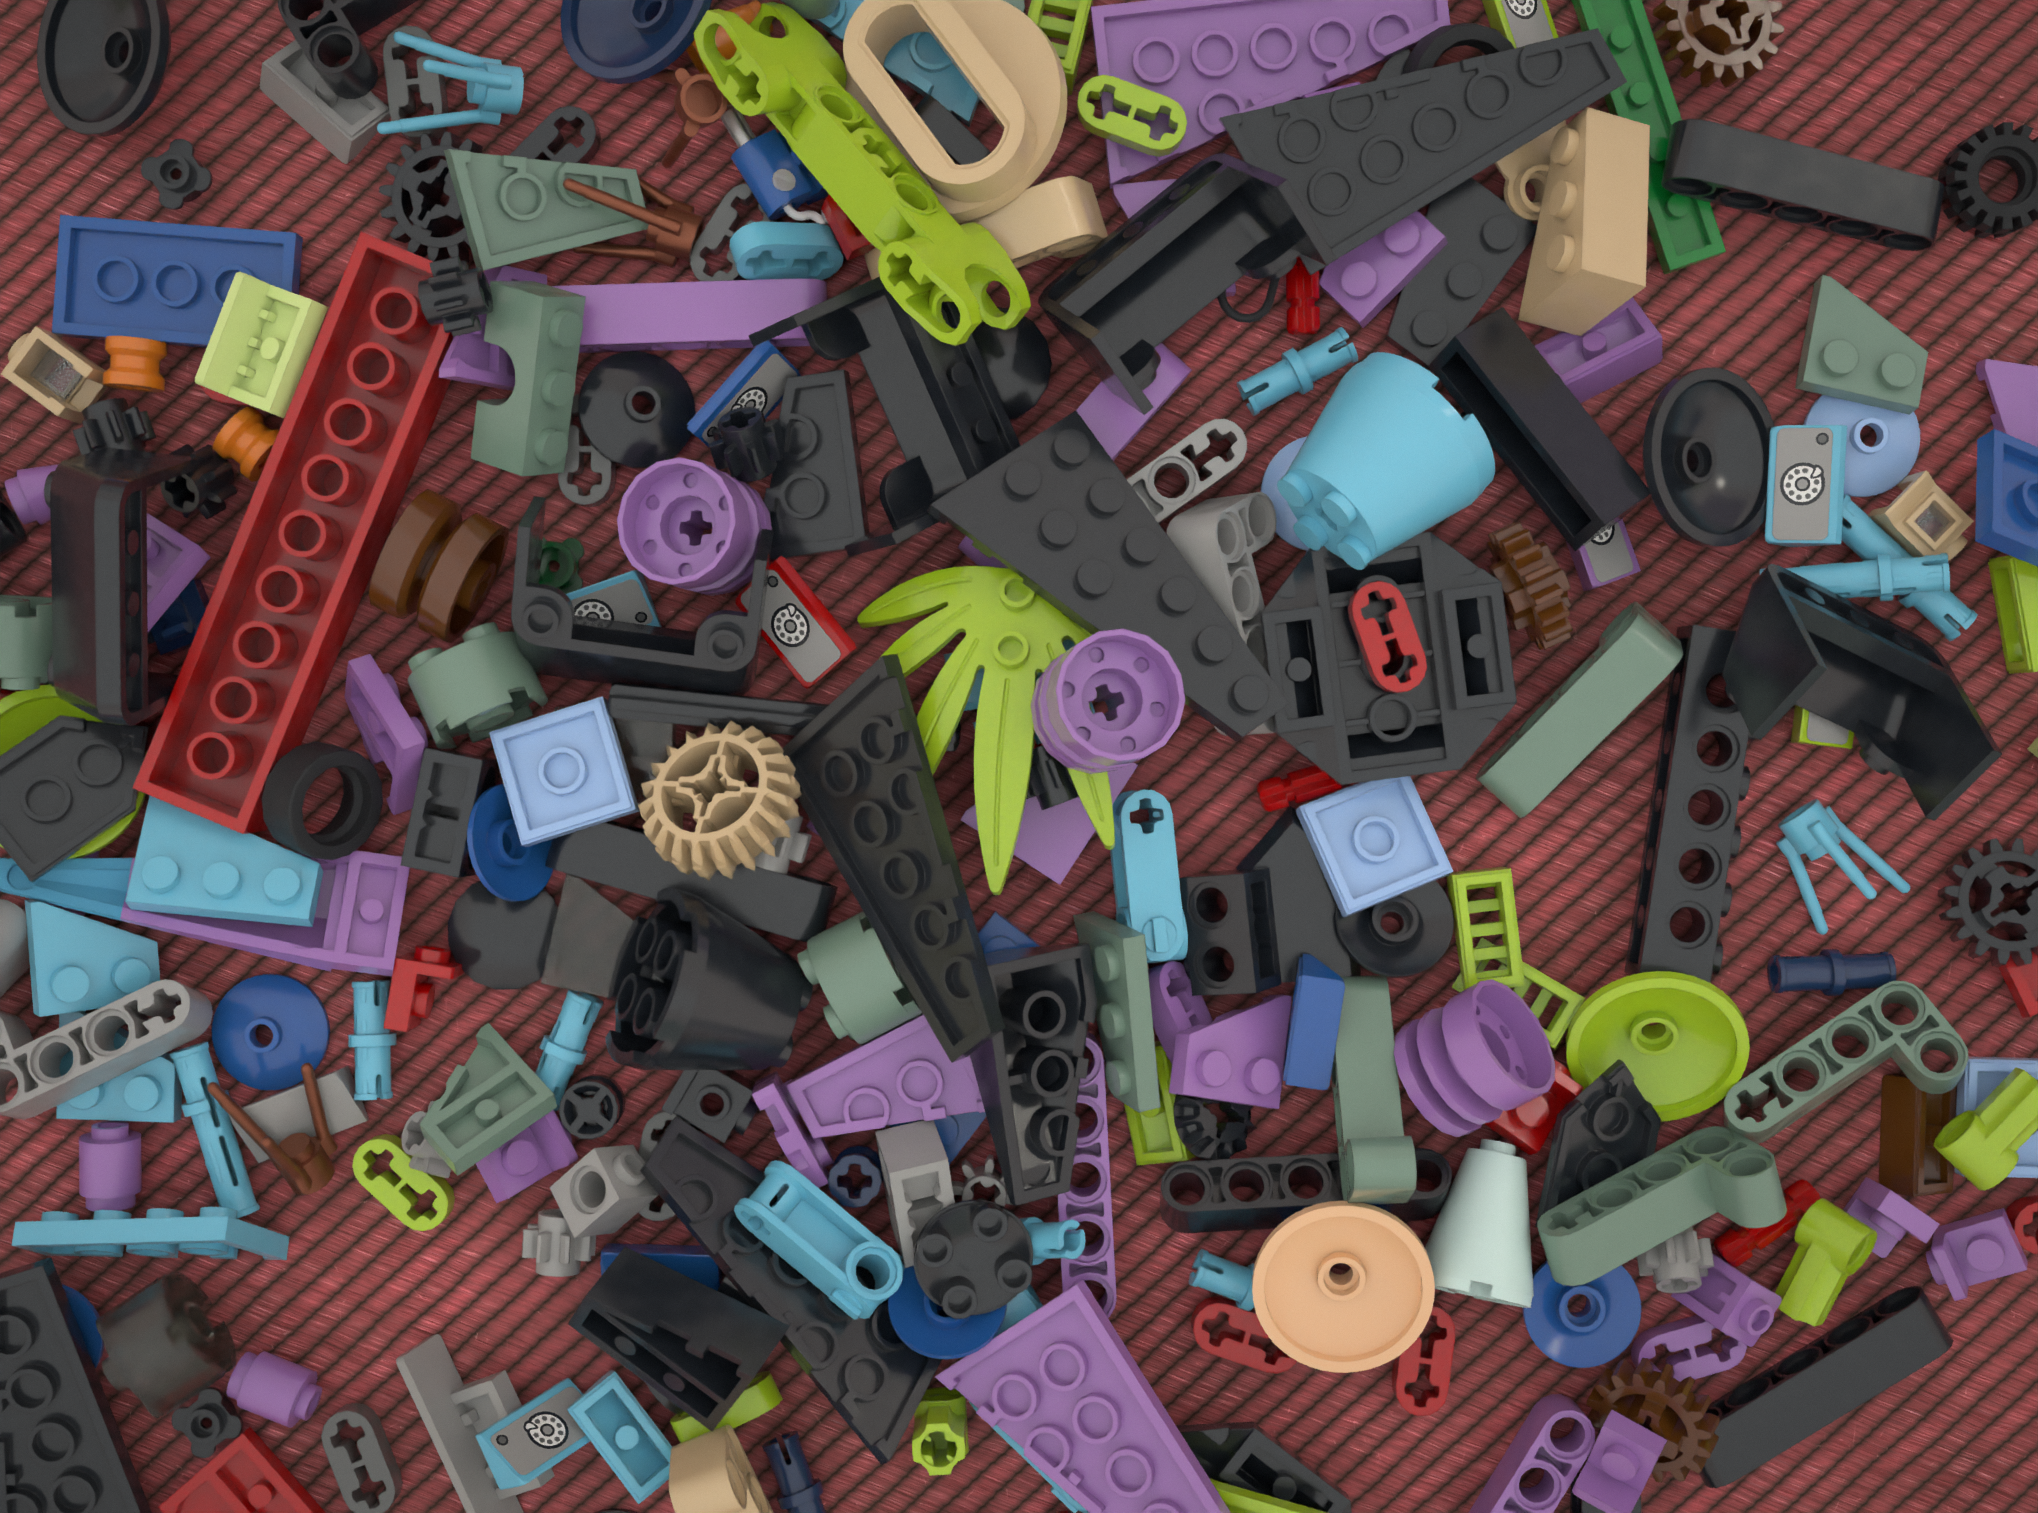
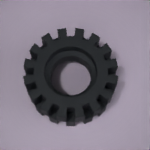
[1937,122,2038,238]

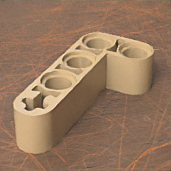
[864,176,1108,280]
[668,1425,774,1513]

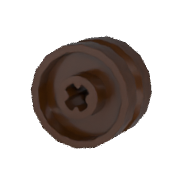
[369,489,509,643]

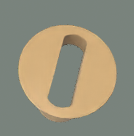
[843,0,1068,223]

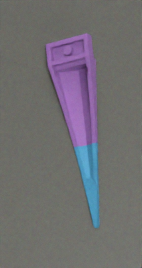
[0,850,410,977]

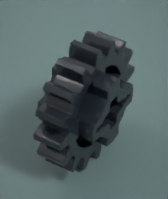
[379,132,483,263]
[1938,838,2038,967]

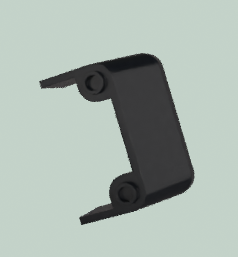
[1038,153,1336,415]
[748,276,1021,557]
[44,448,199,726]
[511,496,774,695]
[1723,564,2002,821]

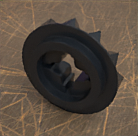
[1174,1094,1257,1160]

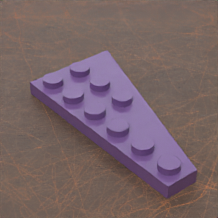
[1090,0,1450,189]
[935,1280,1231,1513]

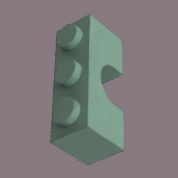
[471,281,586,477]

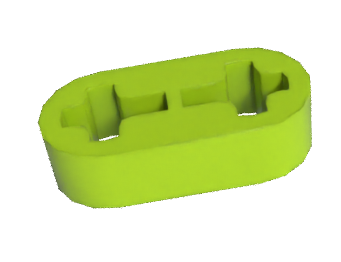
[1077,75,1187,157]
[352,1134,455,1231]
[670,1371,783,1443]

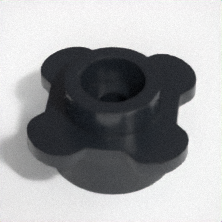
[141,139,213,210]
[171,1387,243,1458]

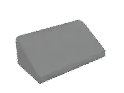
[260,39,391,164]
[229,1066,369,1163]

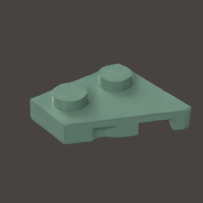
[1795,275,1928,415]
[420,1023,557,1176]

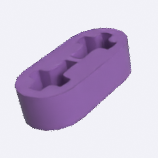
[1148,961,1213,1063]
[1631,1315,1747,1381]

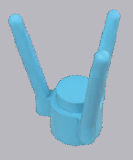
[377,31,524,134]
[1776,799,1910,935]

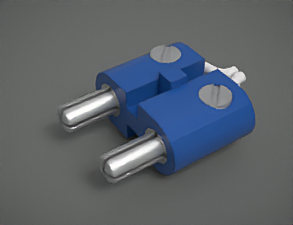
[721,108,829,225]

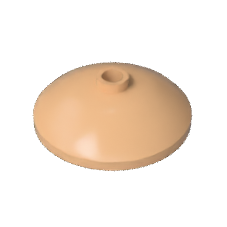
[1252,1201,1435,1373]

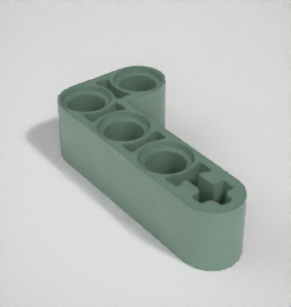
[1476,601,1683,818]
[1331,975,1417,1205]
[1723,981,1969,1144]
[1537,1126,1787,1286]

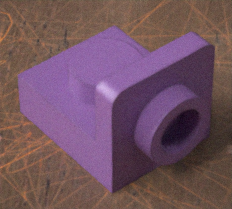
[476,1110,578,1203]
[1843,1177,1940,1258]
[1926,1208,2028,1301]
[1671,1253,1782,1347]
[1572,1410,1667,1513]

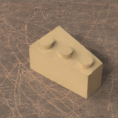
[1518,107,1650,336]

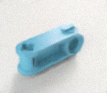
[1110,789,1188,964]
[734,1160,905,1320]

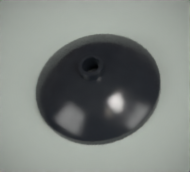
[37,0,171,137]
[1642,367,1775,547]

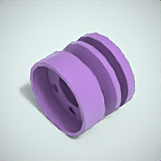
[617,457,772,596]
[1031,629,1185,774]
[1394,979,1555,1137]

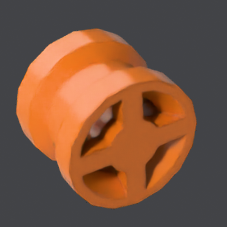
[102,336,168,392]
[213,406,280,482]

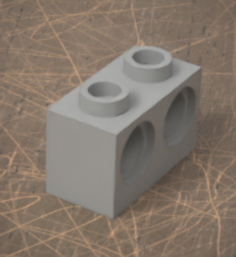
[875,1120,955,1268]

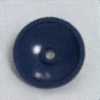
[560,0,712,84]

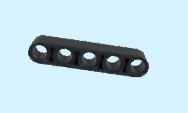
[1661,119,1944,251]
[545,820,838,942]
[1160,1148,1452,1233]
[1699,1286,1954,1488]

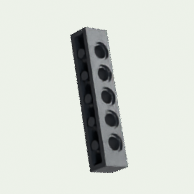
[1624,625,1755,983]

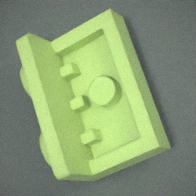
[195,272,329,418]

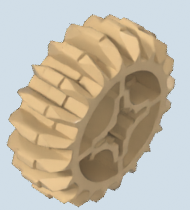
[638,721,802,881]

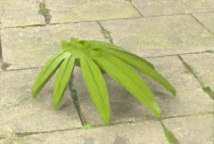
[857,566,1178,896]

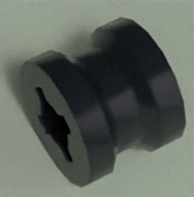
[559,1074,625,1139]

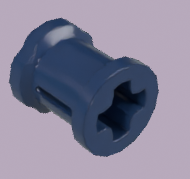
[828,1144,883,1208]

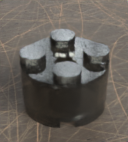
[96,1272,237,1418]

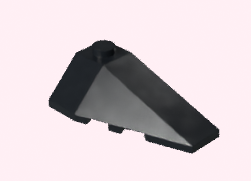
[970,943,1097,1206]

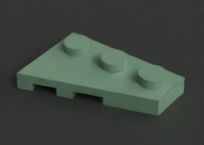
[444,149,649,271]
[1073,911,1161,1113]

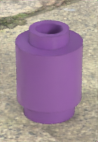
[79,1121,142,1211]
[227,1351,322,1428]

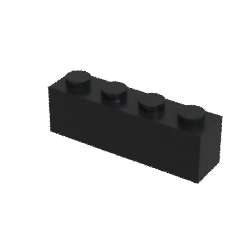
[1428,307,1650,551]

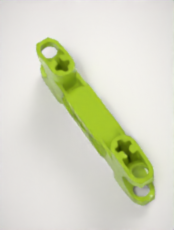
[693,2,1031,346]

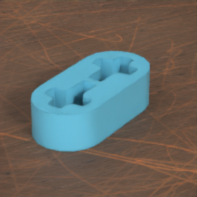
[729,221,844,280]

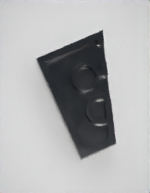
[1384,177,1537,373]
[764,369,870,561]

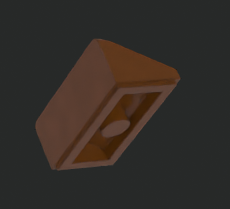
[1879,1074,1956,1197]

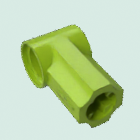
[1934,1068,2038,1191]
[1775,1198,1877,1327]
[912,1387,969,1476]

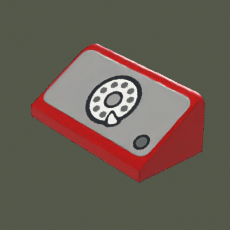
[735,556,857,689]

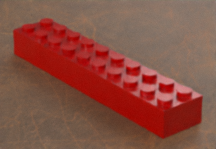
[133,232,454,834]

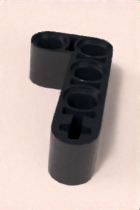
[278,0,418,99]

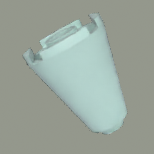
[1425,1139,1534,1308]

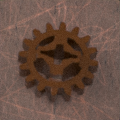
[1653,0,1784,88]
[1487,521,1573,650]
[1586,1358,1720,1483]

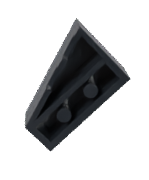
[568,1247,790,1431]

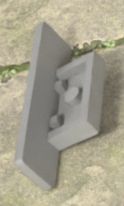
[396,1334,555,1513]

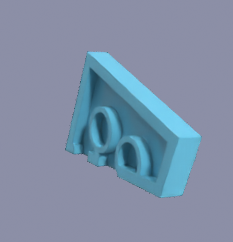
[125,796,324,927]

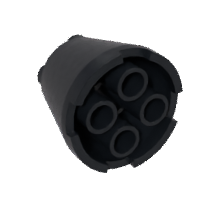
[605,888,813,1070]

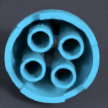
[1277,352,1495,570]

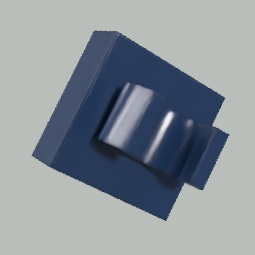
[150,579,209,656]

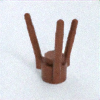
[648,68,734,168]
[563,166,704,268]
[207,1063,338,1195]

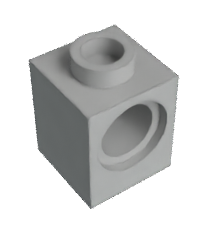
[549,1145,659,1238]

